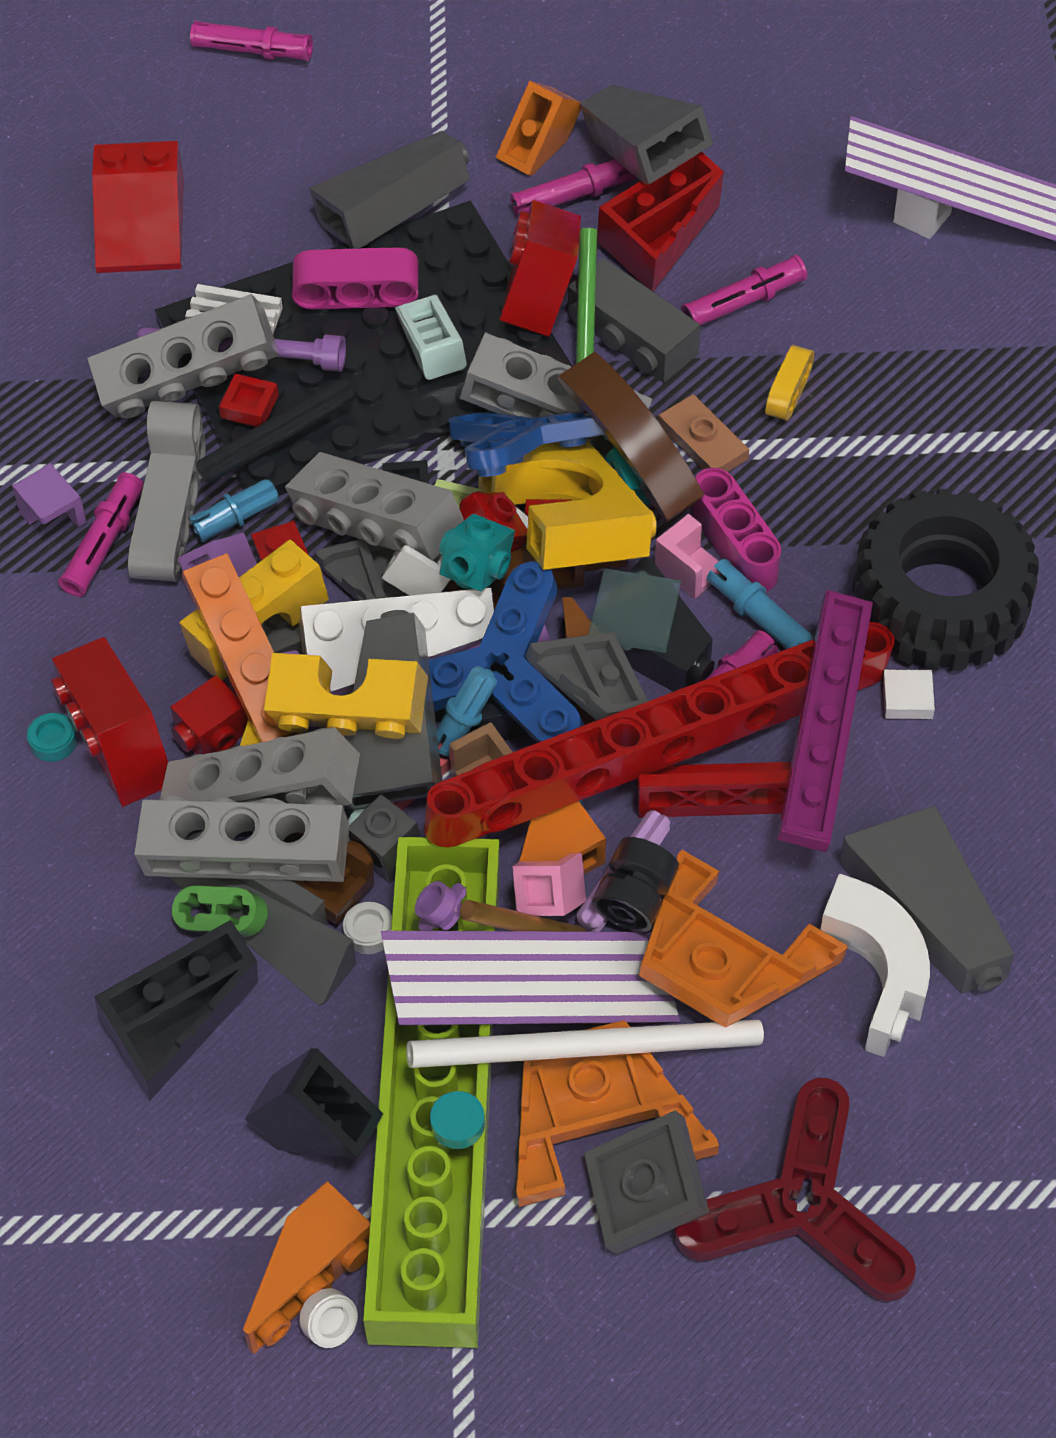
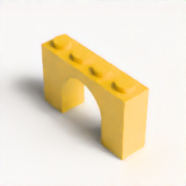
[478,439,656,570]

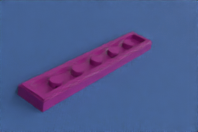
[777,590,873,853]

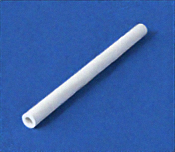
[406,1020,764,1068]

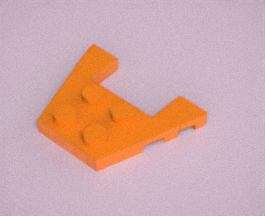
[639,850,848,1028]
[516,1020,719,1207]

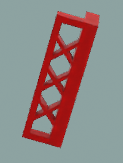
[636,762,792,818]

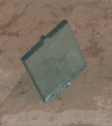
[588,568,681,653]

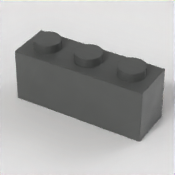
[568,258,701,383]

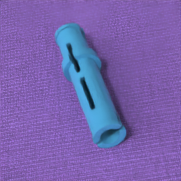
[706,559,815,649]

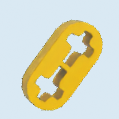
[765,345,815,421]

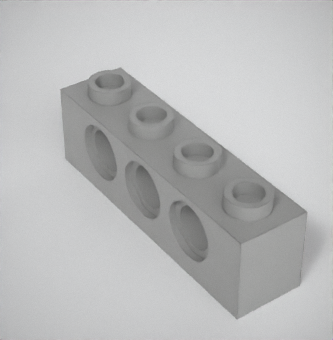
[87,294,279,418]
[460,333,652,456]
[285,452,464,561]
[160,727,360,836]
[134,796,350,882]

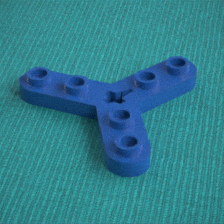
[448,411,609,477]
[429,561,584,743]

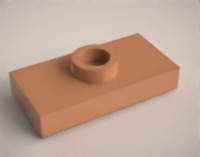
[658,394,749,472]

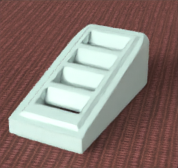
[395,295,467,380]

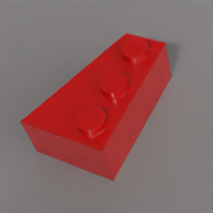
[597,152,724,292]
[500,200,581,337]
[50,637,168,807]

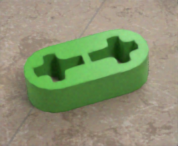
[172,886,268,937]

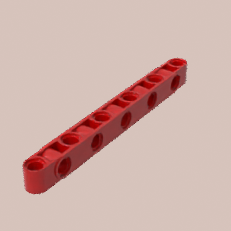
[424,622,894,848]

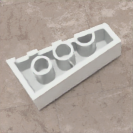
[299,588,494,696]

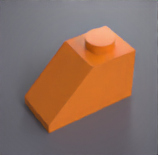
[495,80,581,176]
[519,801,606,874]

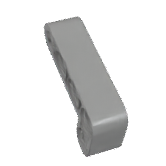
[128,401,206,582]

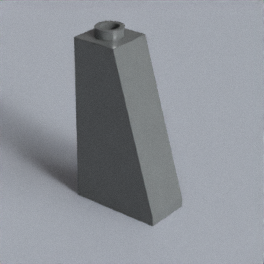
[580,84,713,184]
[309,131,470,249]
[345,610,442,810]
[840,806,1014,994]

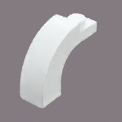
[821,874,930,1057]

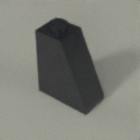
[591,557,715,692]
[245,1048,383,1158]

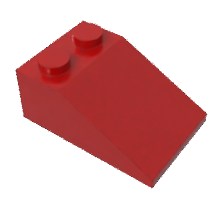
[92,141,184,273]

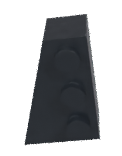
[94,920,258,1101]

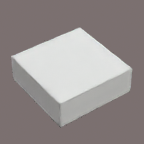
[883,670,935,719]

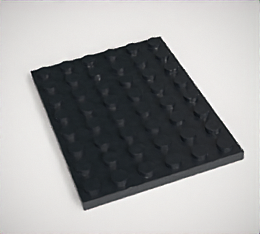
[155,200,572,496]

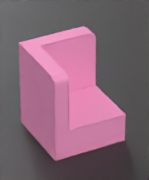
[655,514,724,599]
[512,853,586,916]

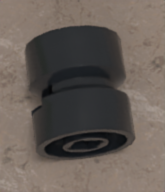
[592,837,679,932]

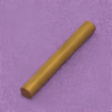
[460,900,587,932]

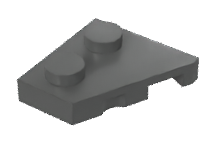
[316,539,409,601]
[526,632,648,721]

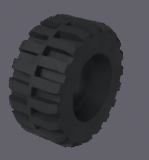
[852,489,1039,671]

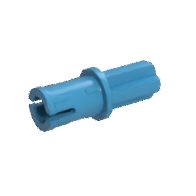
[188,480,279,543]
[436,666,497,757]

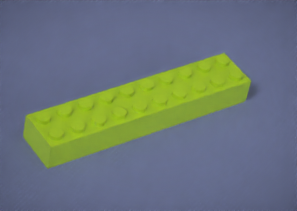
[363,837,500,1348]

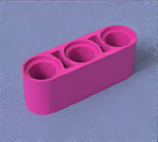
[292,248,418,309]
[692,468,781,592]

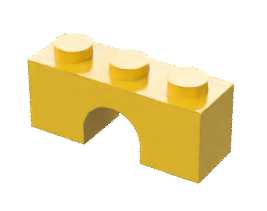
[179,540,329,680]
[264,653,428,739]

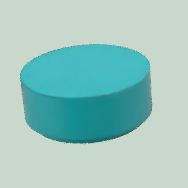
[27,713,77,762]
[430,1091,485,1149]

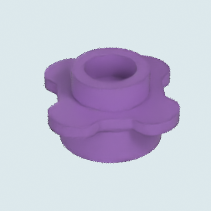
[415,881,466,931]

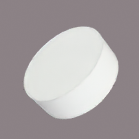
[343,902,392,954]
[300,1288,358,1348]

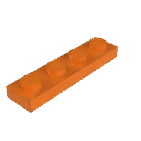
[182,553,299,743]

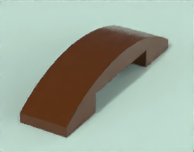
[558,352,704,523]

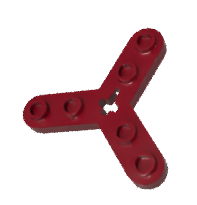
[675,1078,916,1302]

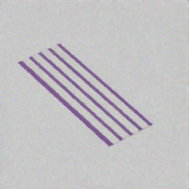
[845,116,1056,241]
[381,931,680,1025]

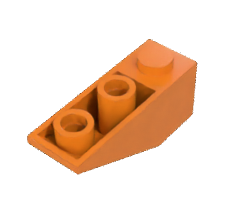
[243,1181,370,1354]

